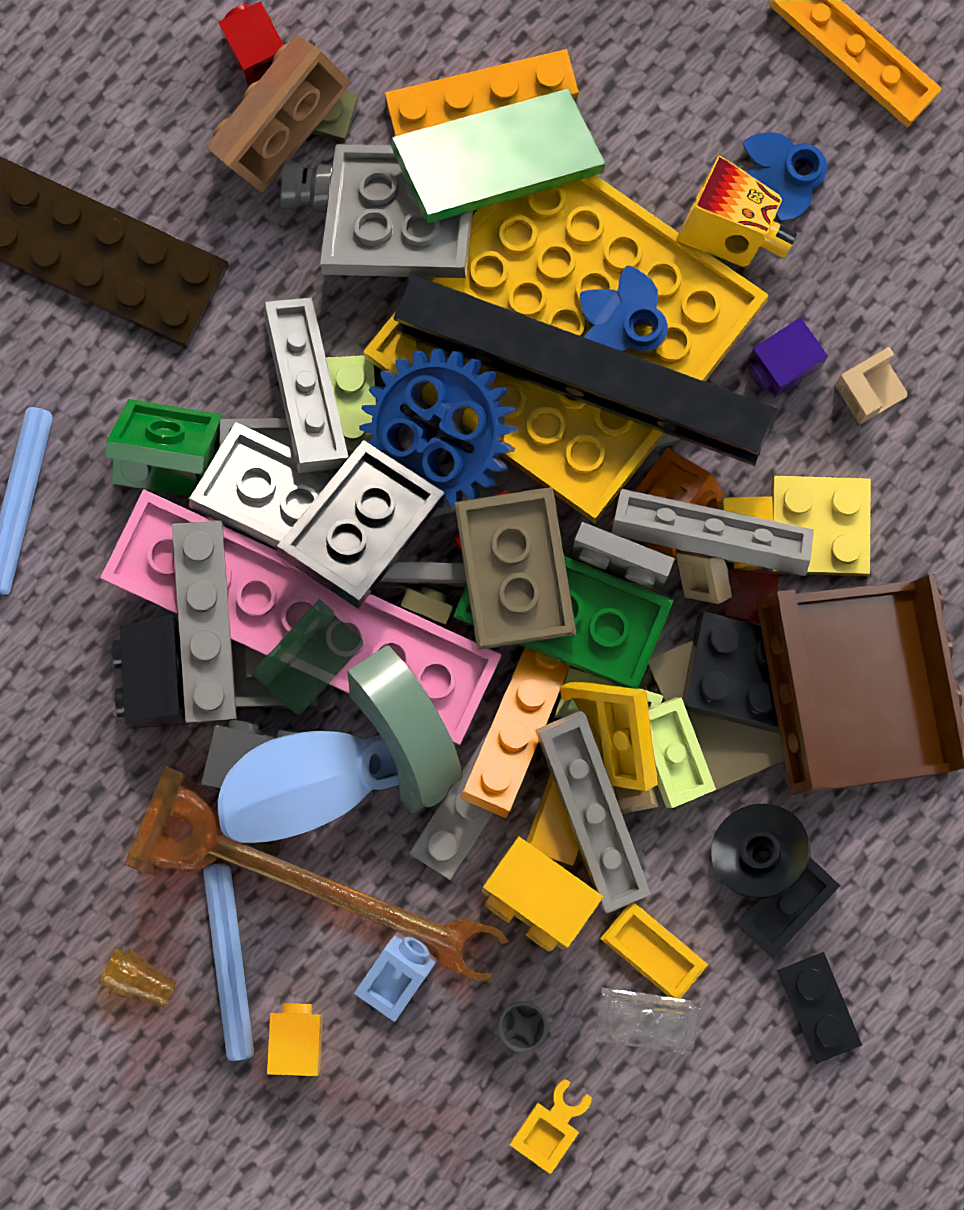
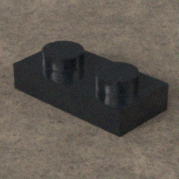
[735,857,841,958]
[776,952,862,1064]

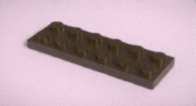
[0,156,229,349]

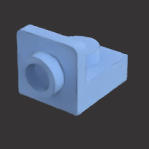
[354,932,437,1022]

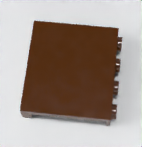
[756,574,964,795]

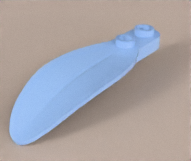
[218,731,399,843]

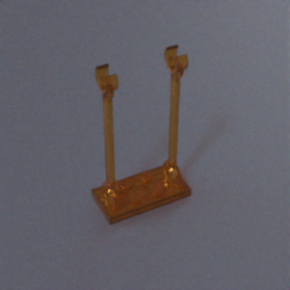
[124,766,509,981]

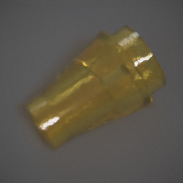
[98,947,176,1008]

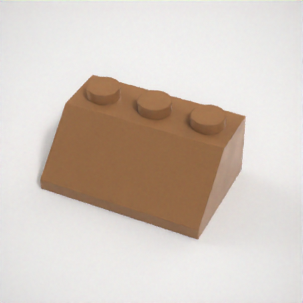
[206,34,352,194]

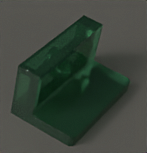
[252,598,364,715]

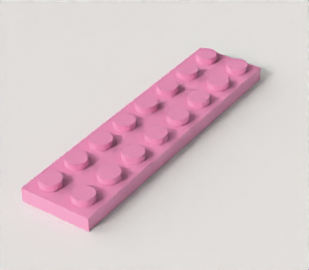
[100,489,502,746]

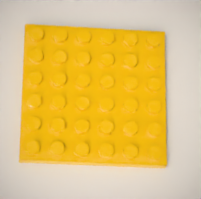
[363,175,769,523]

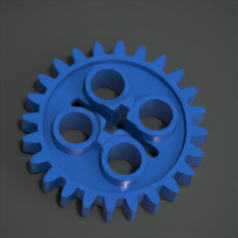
[359,349,518,508]

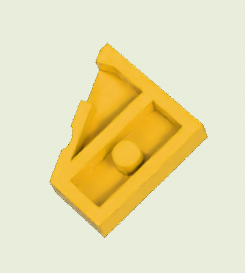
[560,681,658,791]

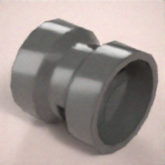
[281,161,333,213]
[498,1001,548,1052]

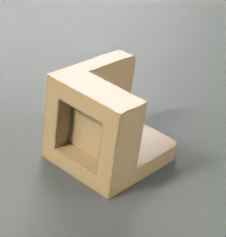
[835,347,907,425]

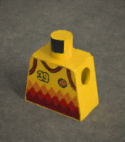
[676,155,797,267]

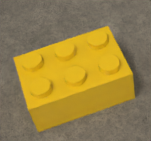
[482,837,604,952]

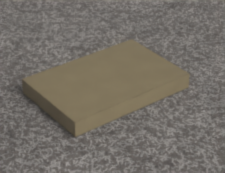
[454,487,576,650]
[647,640,785,795]

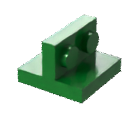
[105,399,223,497]

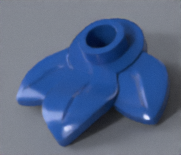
[743,132,827,222]
[580,266,668,353]

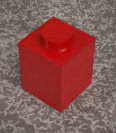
[218,1,284,86]

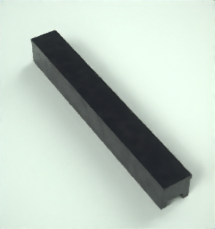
[394,273,778,466]

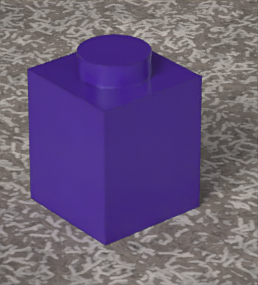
[748,317,828,398]

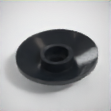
[711,804,810,899]

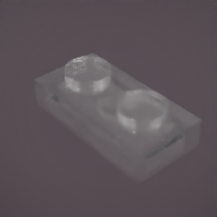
[594,987,700,1055]

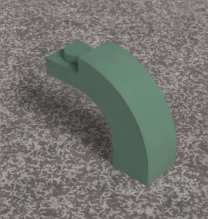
[347,645,462,814]

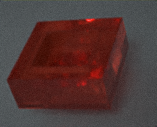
[723,568,779,624]

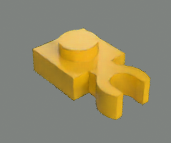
[509,1079,592,1174]

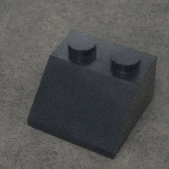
[112,615,189,729]

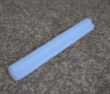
[0,407,53,595]
[203,863,254,1061]

